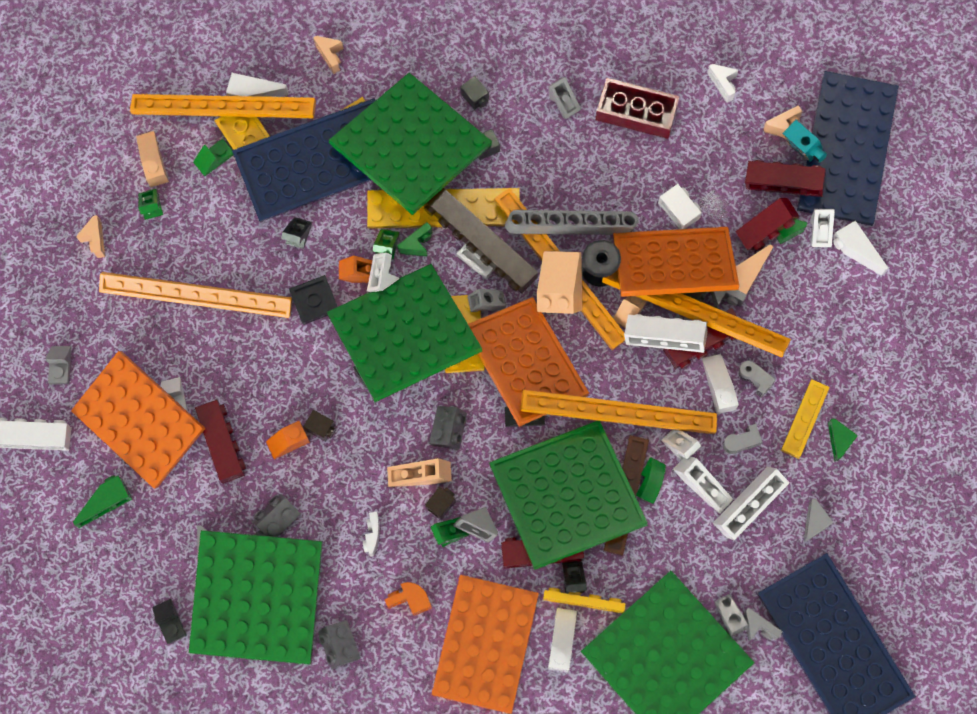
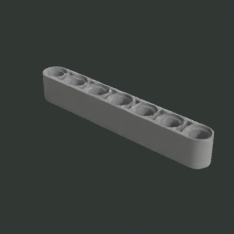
[505,210,639,235]

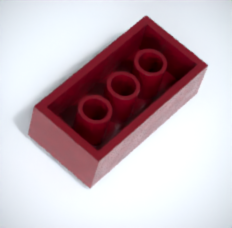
[596,77,680,139]

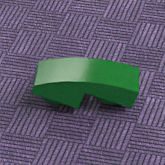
[636,457,666,504]

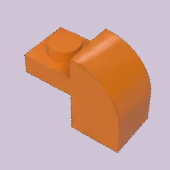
[384,582,432,616]

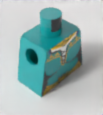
[782,120,827,163]

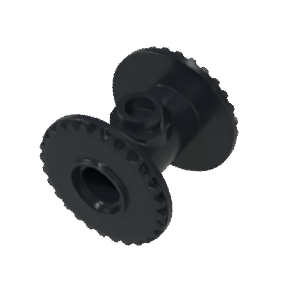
[582,240,621,287]

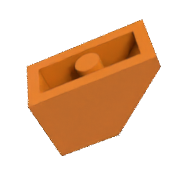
[339,255,372,283]
[266,421,310,459]

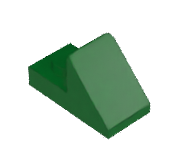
[193,138,233,177]
[138,188,163,220]
[397,222,433,257]
[373,229,400,259]
[430,517,470,547]

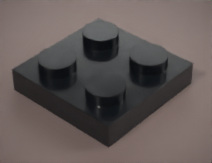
[289,275,338,325]

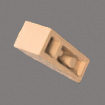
[136,131,169,187]
[736,245,773,295]
[387,458,452,487]

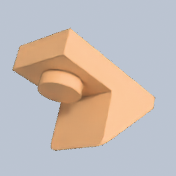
[313,36,343,74]
[764,105,802,138]
[77,215,105,258]
[613,296,647,328]

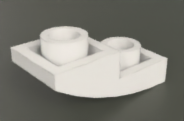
[362,512,380,557]

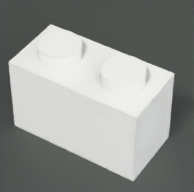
[658,184,702,229]

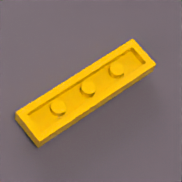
[781,379,830,459]
[543,588,626,614]

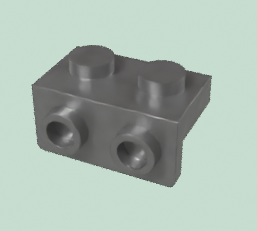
[429,406,467,450]
[252,494,301,537]
[319,620,361,670]

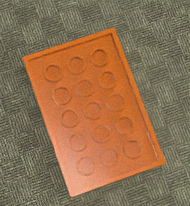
[613,227,739,297]
[468,297,589,427]
[71,351,205,489]
[431,575,539,714]

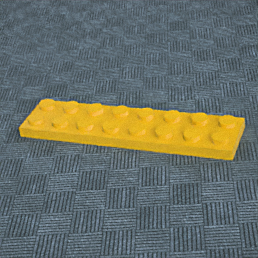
[367,188,520,229]

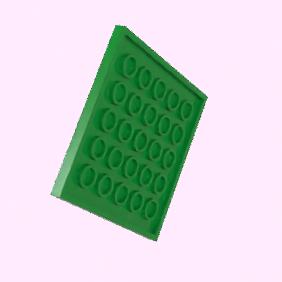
[329,72,492,215]
[327,264,482,402]
[489,421,648,570]
[189,530,323,665]
[580,571,755,714]

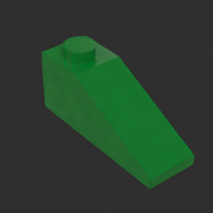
[73,476,132,528]

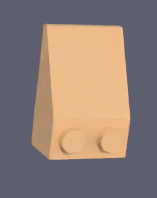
[537,251,582,314]

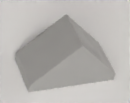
[803,499,834,542]
[454,507,498,543]

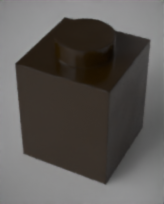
[303,410,336,442]
[425,486,456,520]

